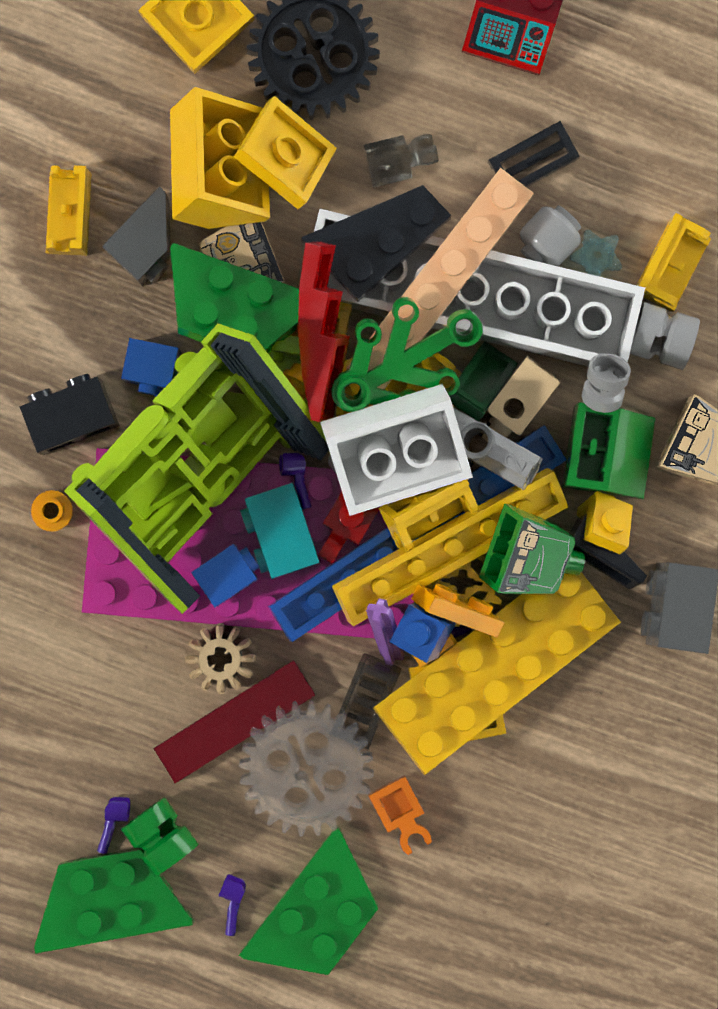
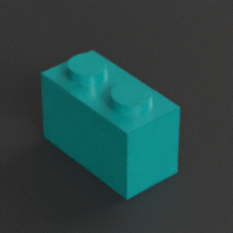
[240,482,320,579]

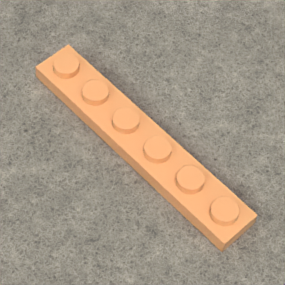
[346,168,534,389]

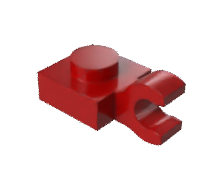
[318,491,379,564]

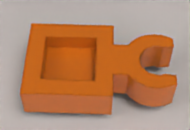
[368,775,432,855]

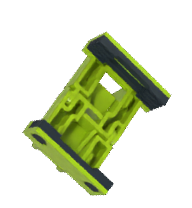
[64,324,329,614]

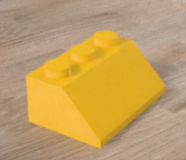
[170,87,270,229]

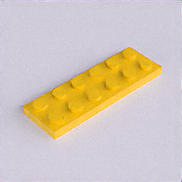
[373,572,621,775]

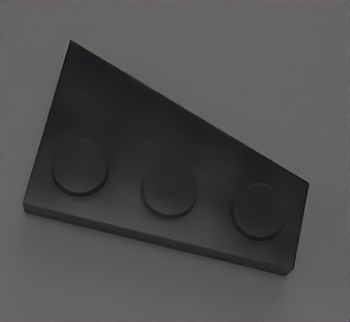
[301,185,451,302]

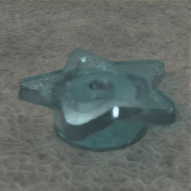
[570,229,622,276]

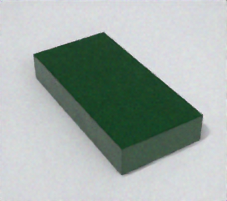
[449,341,518,421]

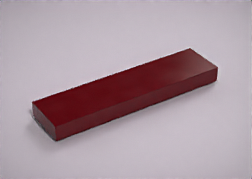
[153,660,316,783]

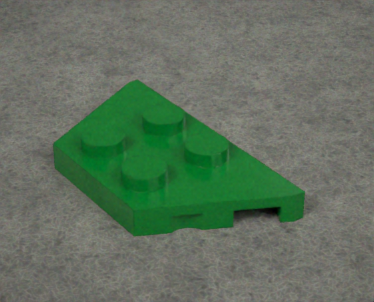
[170,243,299,353]
[239,826,378,975]
[34,848,194,954]

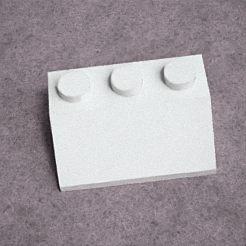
[320,384,473,516]

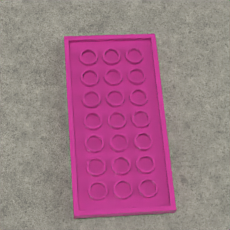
[82,448,414,638]

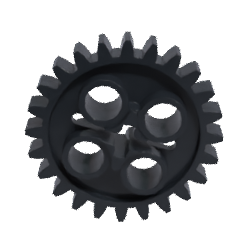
[247,0,380,120]

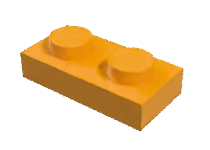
[411,584,505,638]

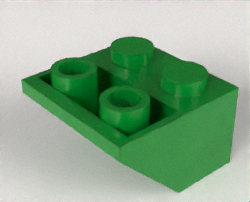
[562,402,656,500]

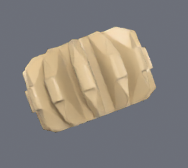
[185,623,256,694]

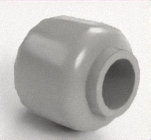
[520,205,581,266]

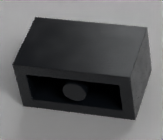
[19,374,120,455]

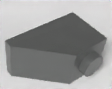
[102,186,170,286]

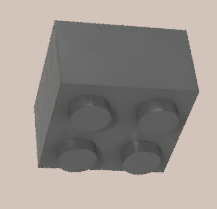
[641,562,718,654]

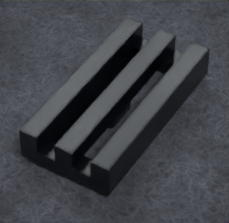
[488,121,580,187]

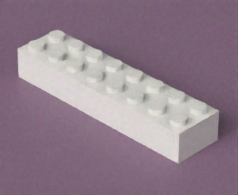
[314,209,645,367]

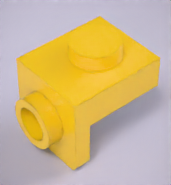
[577,491,633,554]

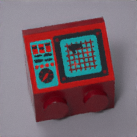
[462,0,563,76]

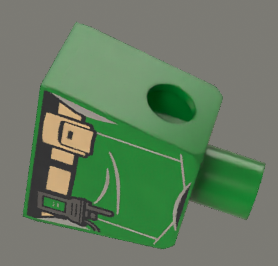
[479,503,585,594]

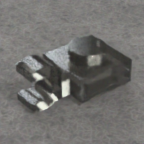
[364,134,439,188]

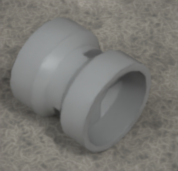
[581,353,631,413]

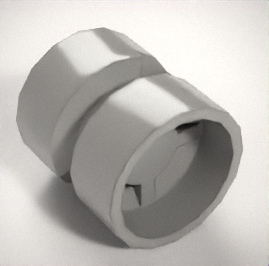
[630,302,700,370]

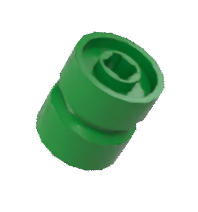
[121,797,199,877]

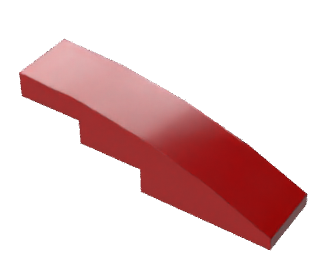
[298,242,350,422]

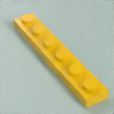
[332,468,569,626]

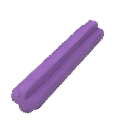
[366,598,405,665]

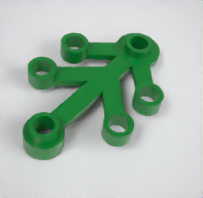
[331,297,483,412]

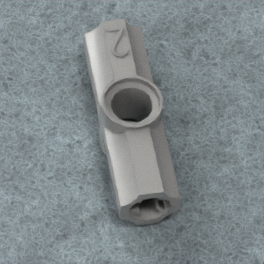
[453,408,543,490]

